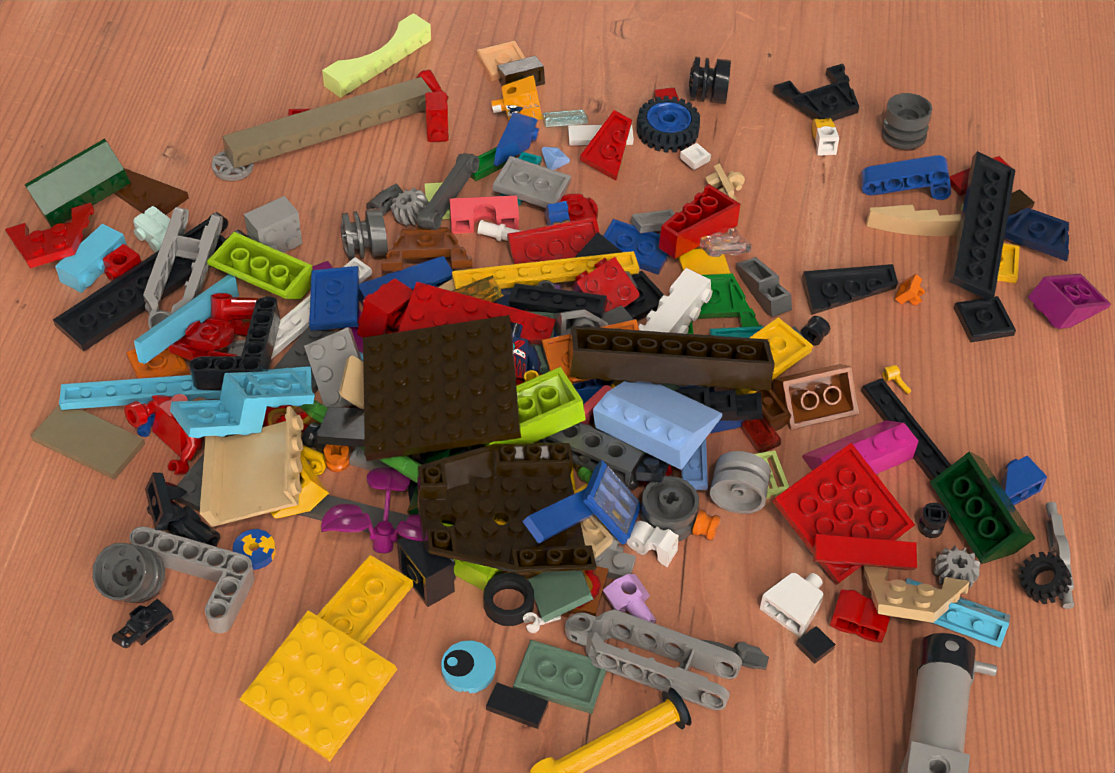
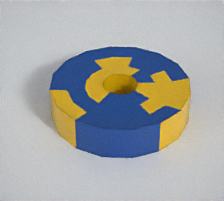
[233,529,276,570]

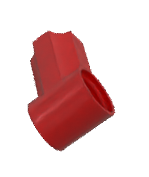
[211,293,258,322]

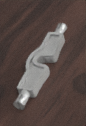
[1045,502,1075,609]

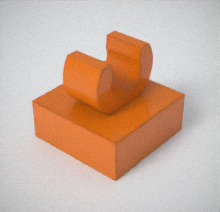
[895,274,925,306]

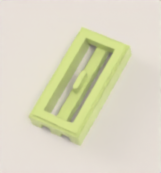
[755,450,789,499]

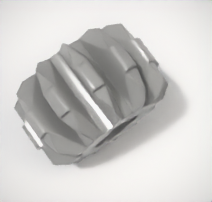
[390,188,429,226]
[934,545,980,589]

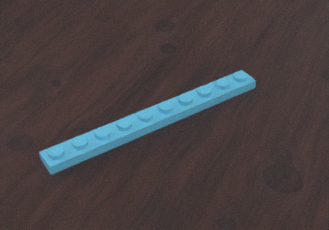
[59,366,312,410]

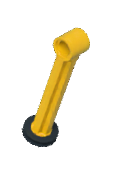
[530,687,692,773]

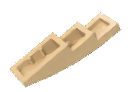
[866,204,961,236]

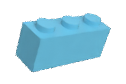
[55,224,126,293]

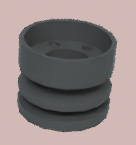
[882,93,932,149]
[340,208,388,261]
[92,543,165,603]

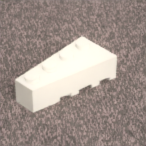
[638,268,713,334]

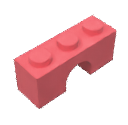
[450,195,519,234]

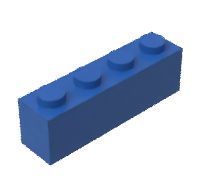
[359,256,453,307]

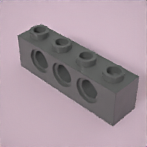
[539,423,644,487]

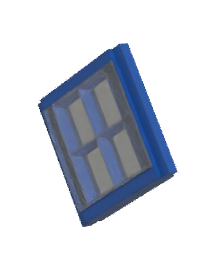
[582,460,641,545]

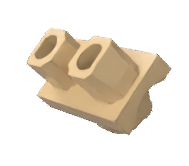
[705,163,745,202]

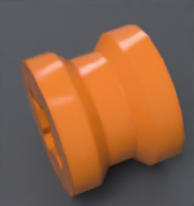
[324,444,350,472]
[692,510,721,541]

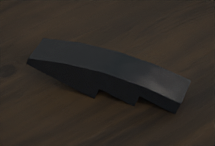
[673,387,763,421]

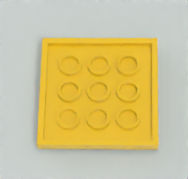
[239,610,397,762]

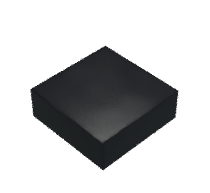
[796,626,836,664]

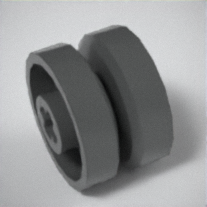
[640,476,699,542]

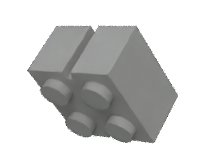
[244,196,303,253]

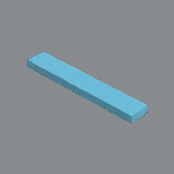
[134,274,239,364]

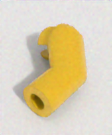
[301,445,326,475]

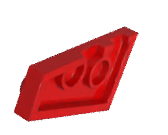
[580,110,632,180]

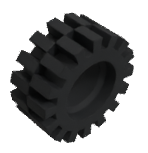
[1018,552,1072,604]

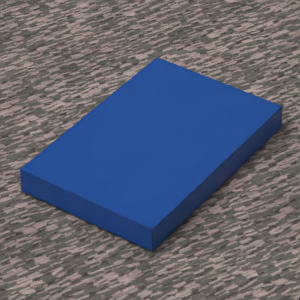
[603,219,669,275]
[309,266,360,331]

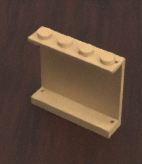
[200,406,304,527]

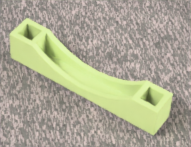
[322,13,431,98]

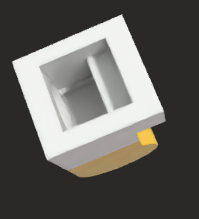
[812,118,839,156]

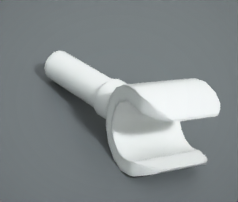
[523,612,561,633]

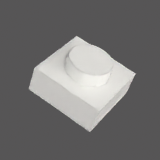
[680,143,711,170]

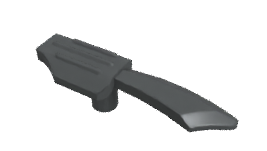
[699,639,769,670]

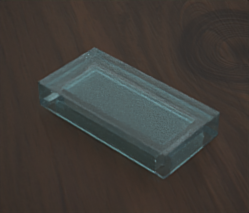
[542,110,588,127]

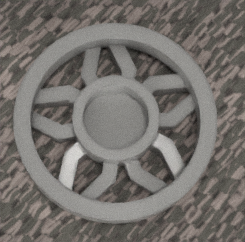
[212,151,254,181]

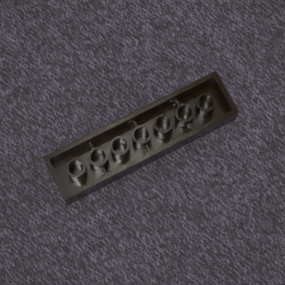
[568,326,775,391]

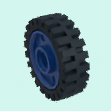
[637,96,700,153]

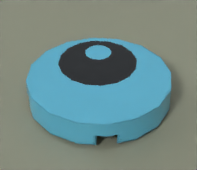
[441,640,496,693]

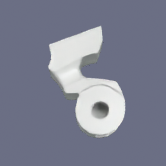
[626,521,679,567]

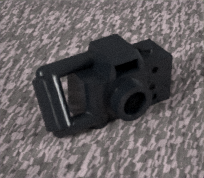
[112,599,174,648]

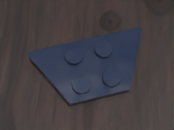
[1004,207,1069,261]

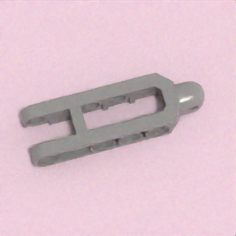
[143,207,223,330]
[565,609,742,710]

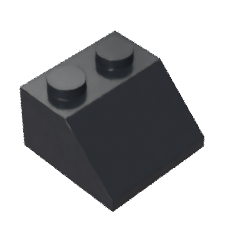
[397,538,456,607]

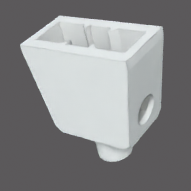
[760,573,824,638]

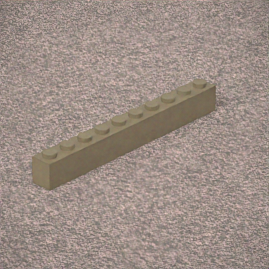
[223,77,432,169]

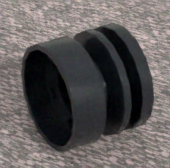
[689,56,731,104]

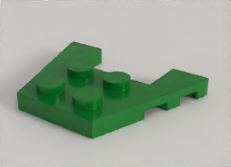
[687,273,762,334]

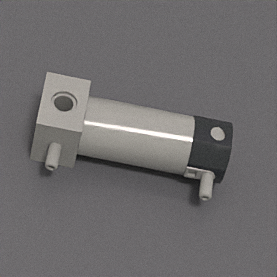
[900,633,998,773]

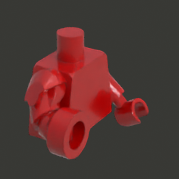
[124,394,203,475]

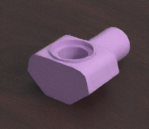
[603,574,656,623]

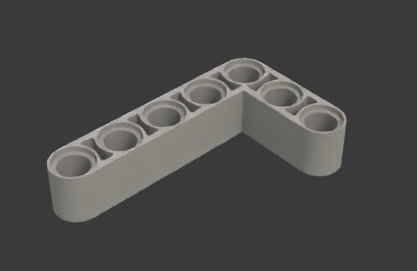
[129,526,255,634]

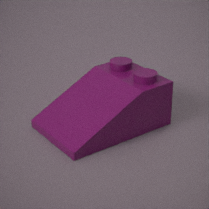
[1028,273,1111,329]

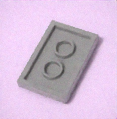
[493,156,571,208]
[304,327,362,408]

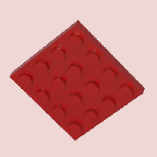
[772,442,915,585]

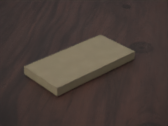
[31,405,145,480]

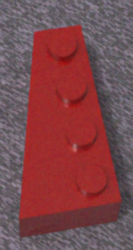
[659,184,741,259]

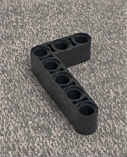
[189,296,280,390]

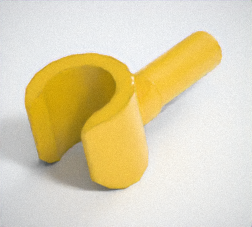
[882,365,911,395]

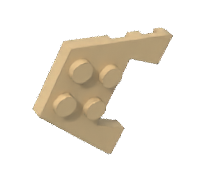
[863,566,969,623]

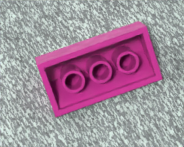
[802,420,918,474]

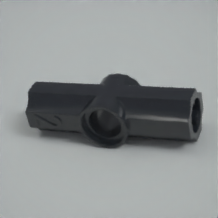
[147,500,220,547]

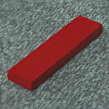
[813,534,917,570]

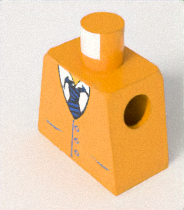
[491,75,542,121]

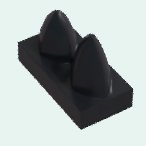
[145,472,187,530]

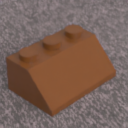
[773,364,859,430]

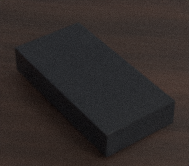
[486,682,549,729]

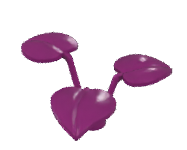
[321,467,422,553]

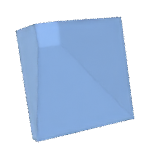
[542,147,570,170]

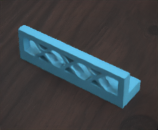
[906,578,1010,648]

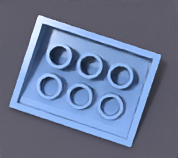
[593,381,722,470]

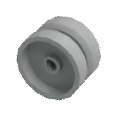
[710,451,771,514]

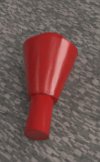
[416,70,449,100]

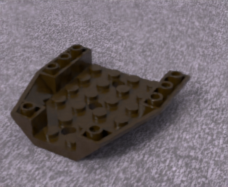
[418,443,597,573]

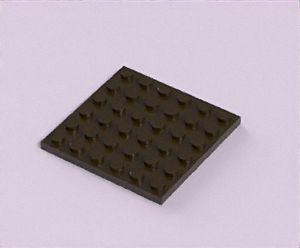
[363,315,522,461]

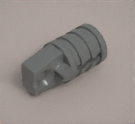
[366,183,404,216]

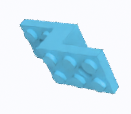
[170,371,315,438]

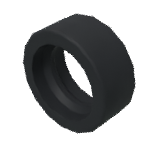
[484,573,534,626]

